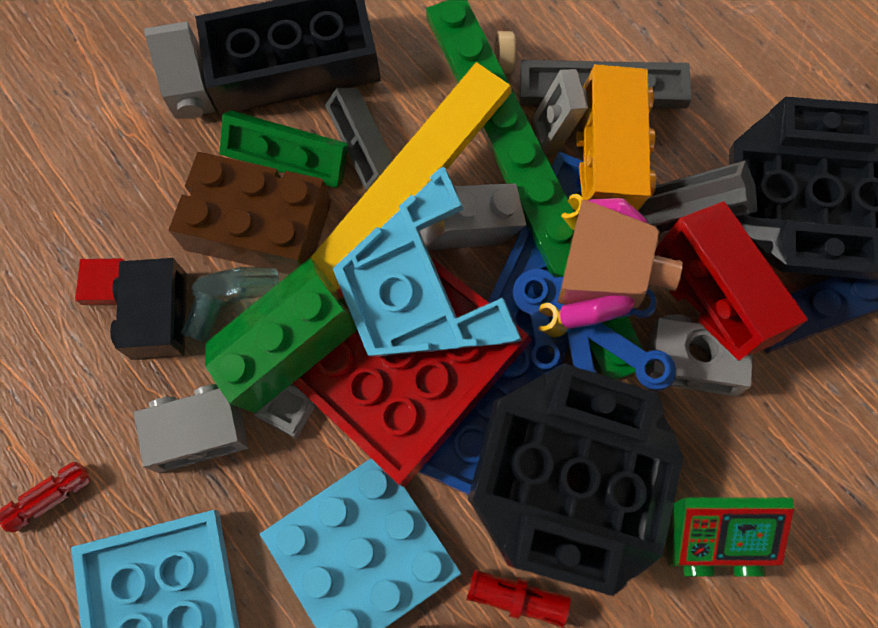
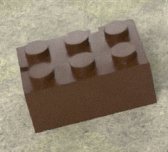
[168,152,331,275]

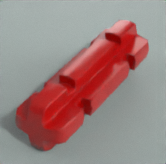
[0,462,90,532]

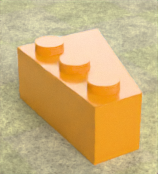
[576,64,656,211]

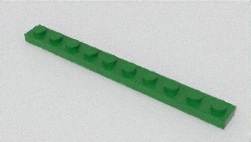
[426,0,651,381]

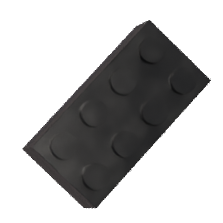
[195,0,381,115]

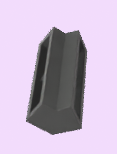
[325,88,393,191]
[638,160,758,236]

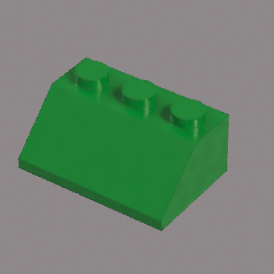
[205,257,357,413]

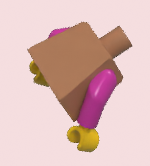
[538,194,683,338]

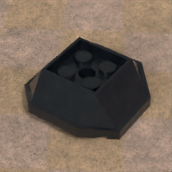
[729,96,878,280]
[468,364,683,596]

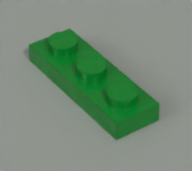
[219,110,349,188]

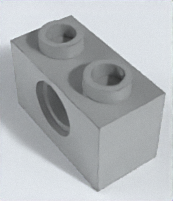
[646,315,753,397]

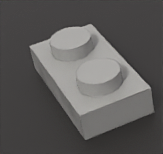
[532,69,588,155]

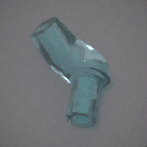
[180,267,279,343]

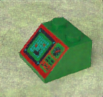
[666,498,794,577]

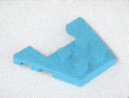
[333,167,522,357]

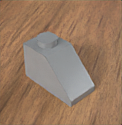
[144,21,216,119]

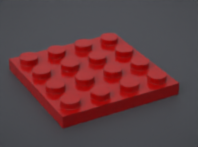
[293,257,532,487]

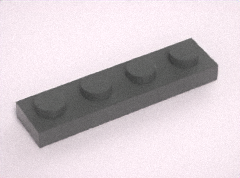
[520,60,691,109]

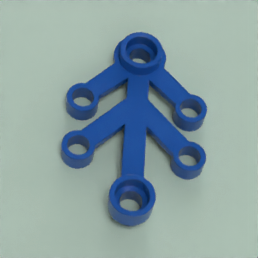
[513,269,677,391]

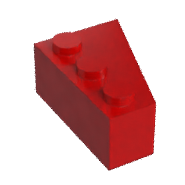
[654,201,808,361]

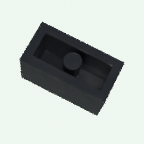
[110,258,187,360]

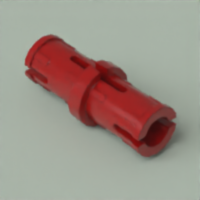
[467,569,571,628]

